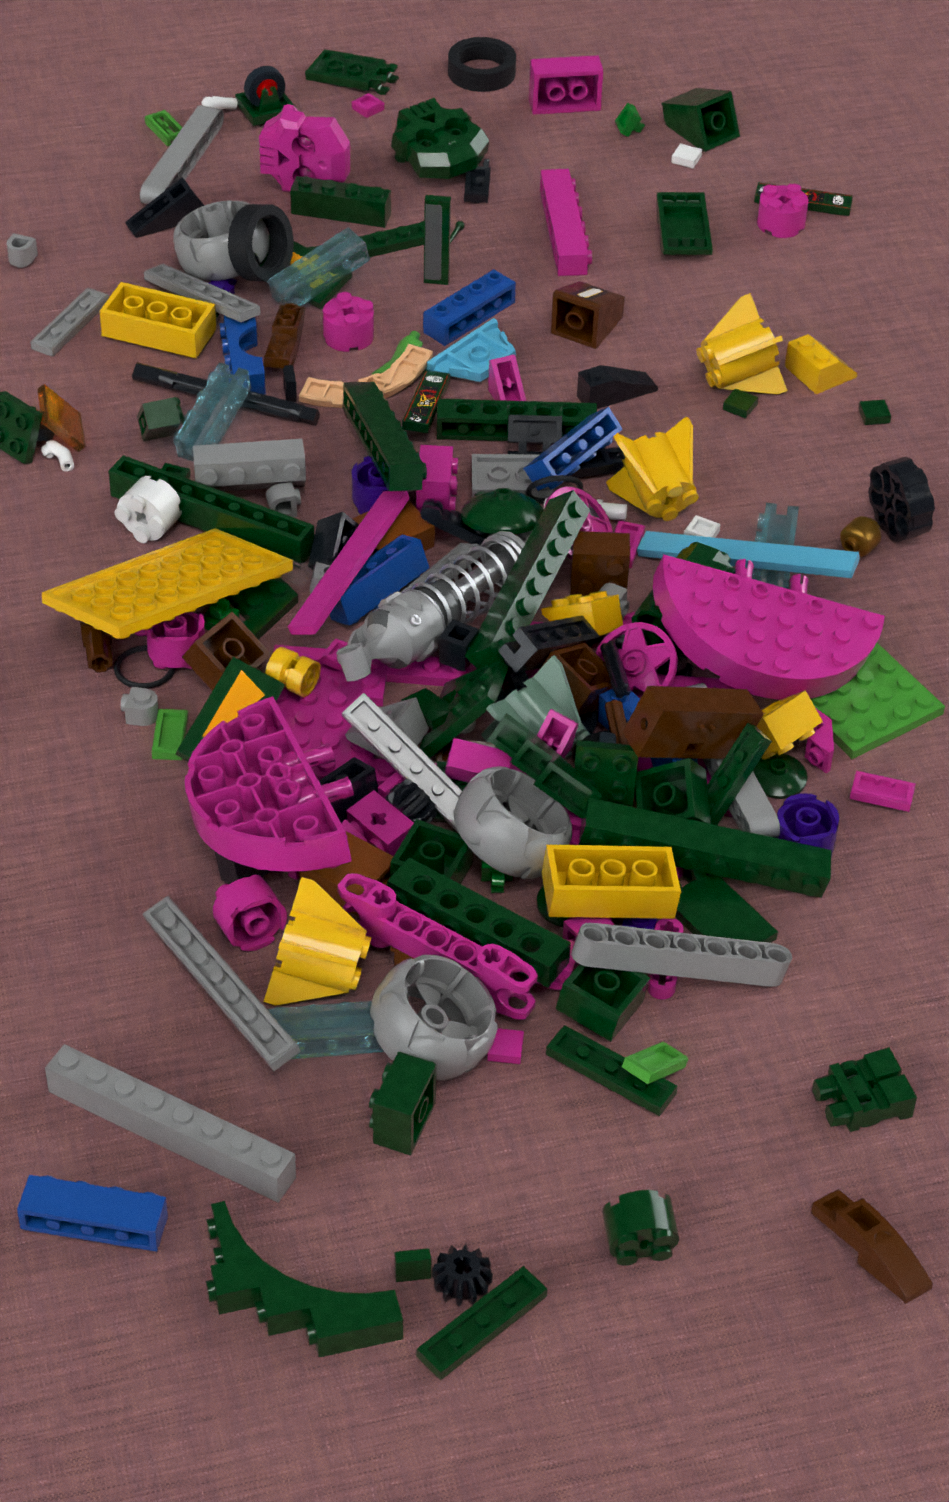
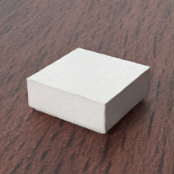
[671,144,702,168]
[684,515,721,538]

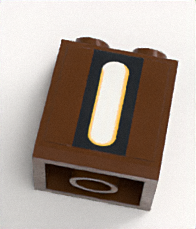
[551,281,625,349]

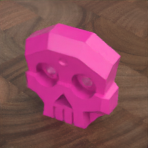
[259,104,350,192]

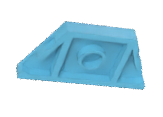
[426,318,516,382]

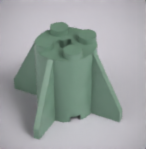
[481,655,591,761]

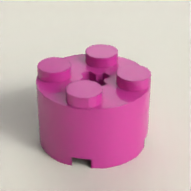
[757,183,808,238]
[323,292,374,352]
[146,612,205,669]
[213,875,287,951]

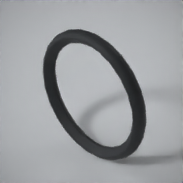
[525,475,583,504]
[114,645,175,689]

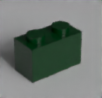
[137,397,183,442]

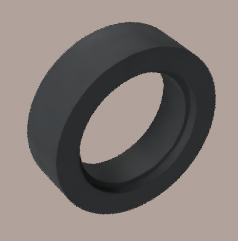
[448,37,516,92]
[228,204,294,282]

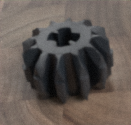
[385,779,437,823]
[432,1243,493,1307]

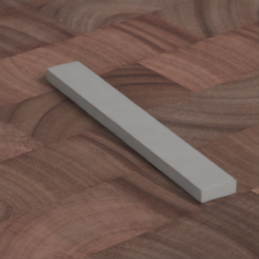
[142,896,301,1071]

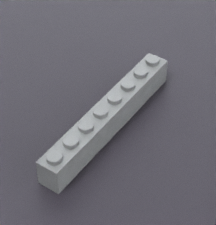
[45,1044,296,1203]

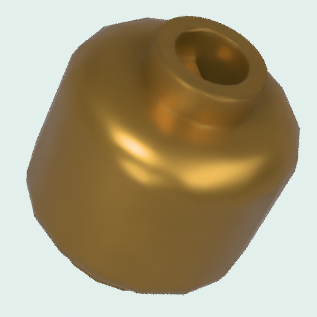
[840,516,881,557]

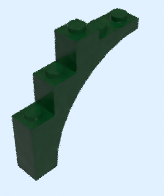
[205,1201,403,1358]

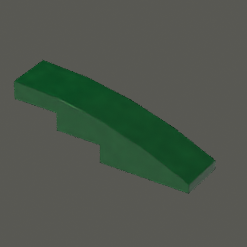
[487,713,602,819]

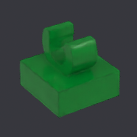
[615,102,645,137]
[203,598,240,630]
[481,861,513,893]

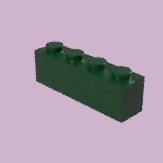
[290,176,391,228]

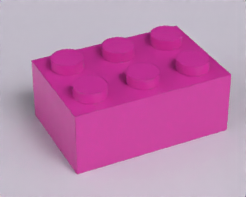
[529,55,603,115]

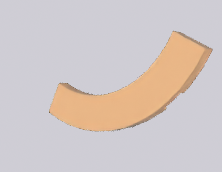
[299,344,433,408]

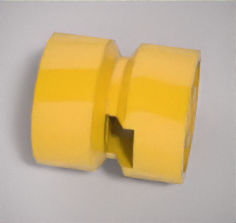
[265,646,321,697]

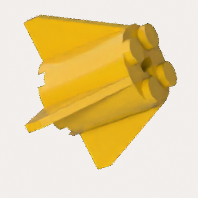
[696,293,787,395]
[606,416,699,521]
[263,877,372,1005]

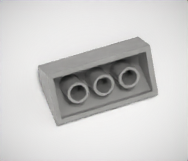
[193,439,306,491]

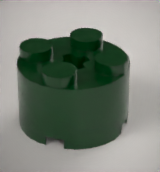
[602,1190,679,1266]

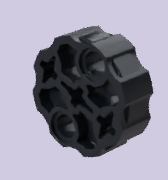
[868,457,935,542]

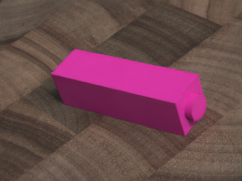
[445,738,529,783]

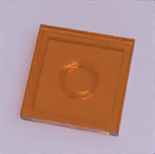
[37,384,86,452]

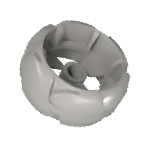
[173,200,270,281]
[454,766,572,879]
[370,955,498,1081]

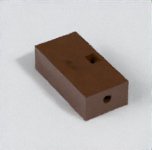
[623,686,764,759]

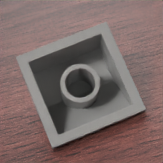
[345,697,429,759]

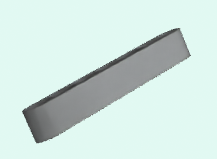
[140,105,224,204]
[687,683,780,837]
[571,923,792,987]

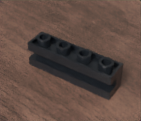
[498,615,600,673]

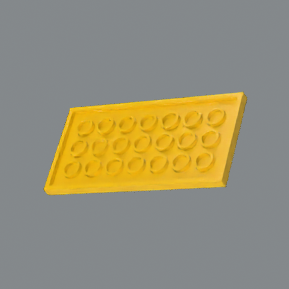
[42,528,293,639]

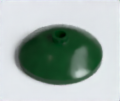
[461,488,544,534]

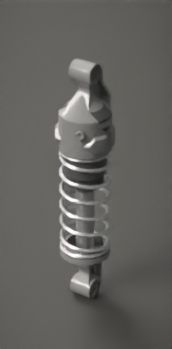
[336,530,533,681]

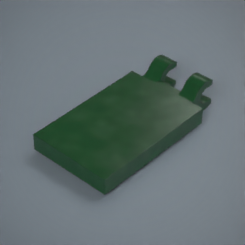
[305,49,399,95]
[675,870,778,943]

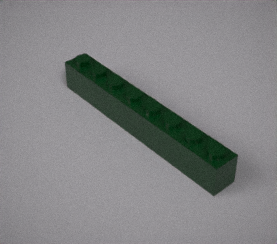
[342,382,427,491]
[108,455,314,566]
[465,490,590,669]
[579,798,832,898]

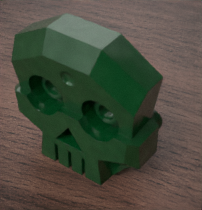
[391,98,489,179]

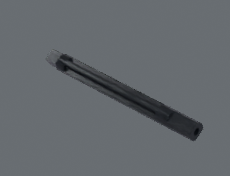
[132,362,320,426]

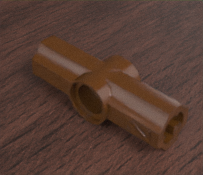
[80,622,113,673]

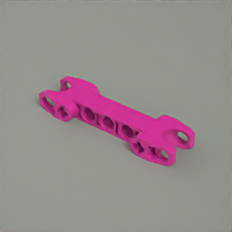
[337,874,538,1020]

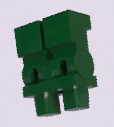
[812,1047,917,1132]

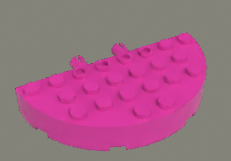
[653,554,885,700]
[184,696,354,872]

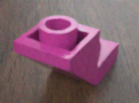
[804,708,834,773]

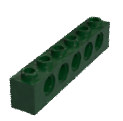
[437,399,597,441]
[387,857,571,988]

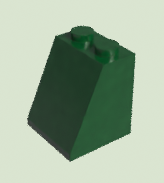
[661,88,740,152]

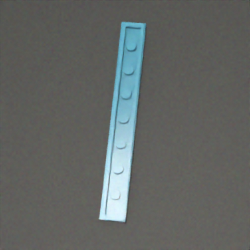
[637,531,860,578]

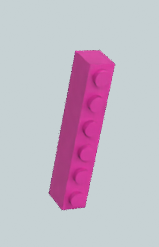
[540,169,592,276]

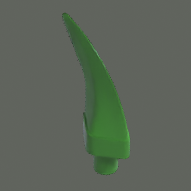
[372,331,423,375]

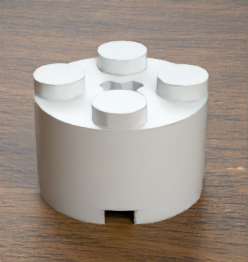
[114,476,182,543]

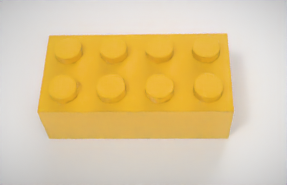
[99,282,217,358]
[541,845,681,919]

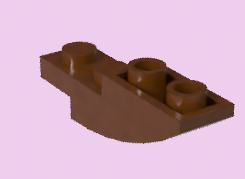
[264,303,305,368]
[811,1189,933,1304]

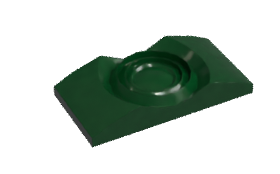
[656,192,713,255]

